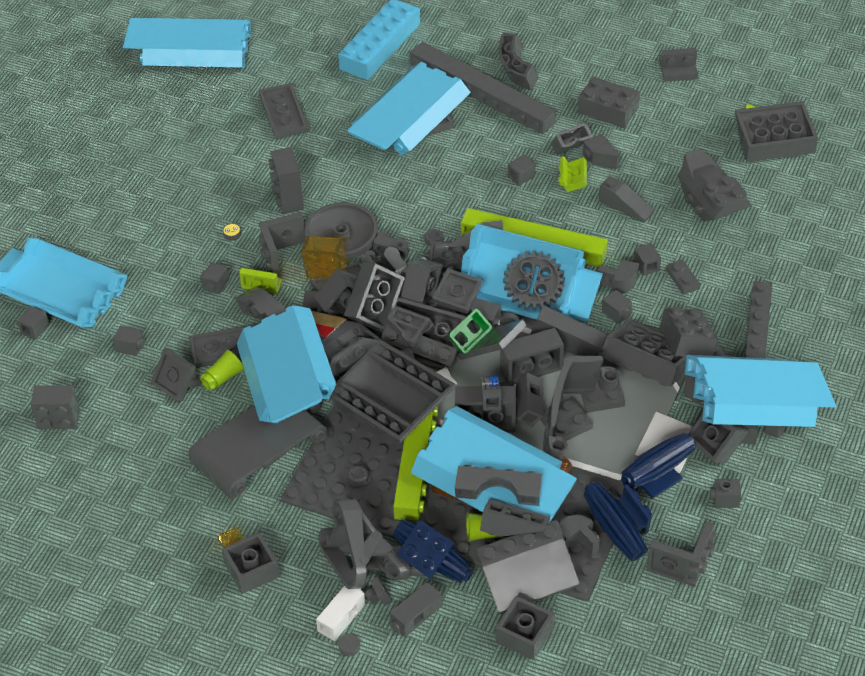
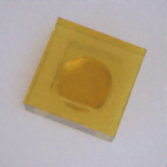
[218,527,244,548]

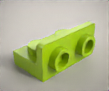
[239,268,282,294]

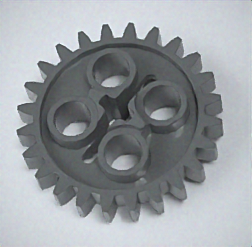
[503,251,565,311]

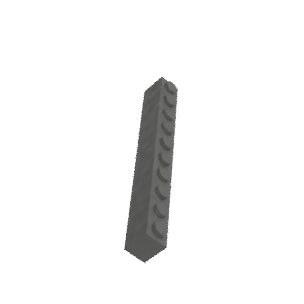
[409,41,556,135]
[741,281,773,445]

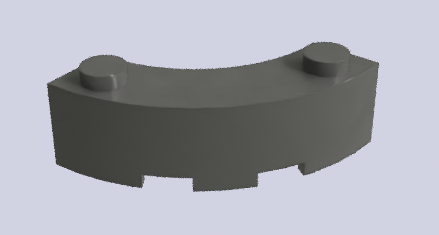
[498,32,538,90]
[235,287,286,320]

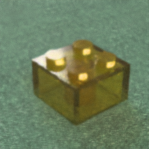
[301,236,348,280]

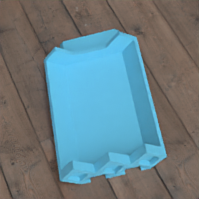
[123,18,251,69]
[347,62,471,156]
[461,224,603,323]
[0,238,128,327]
[237,305,336,423]
[685,355,837,427]
[411,406,577,523]

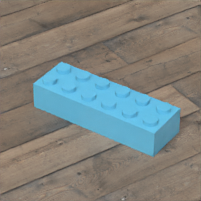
[338,0,420,80]

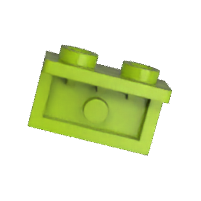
[558,156,587,193]

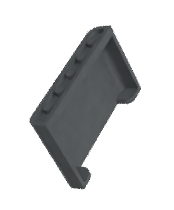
[188,405,328,500]

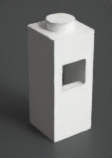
[316,586,365,641]

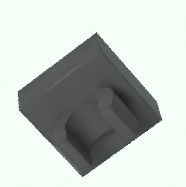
[365,577,393,606]

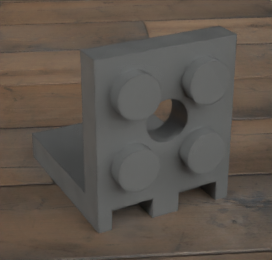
[258,212,306,277]
[647,521,717,587]

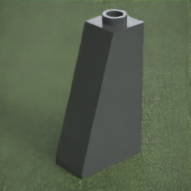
[530,306,607,356]

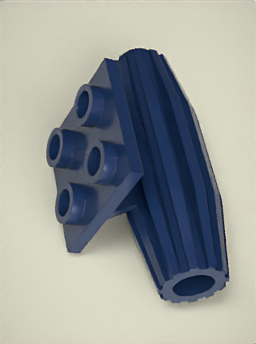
[621,433,696,499]
[583,482,652,562]
[393,519,473,583]

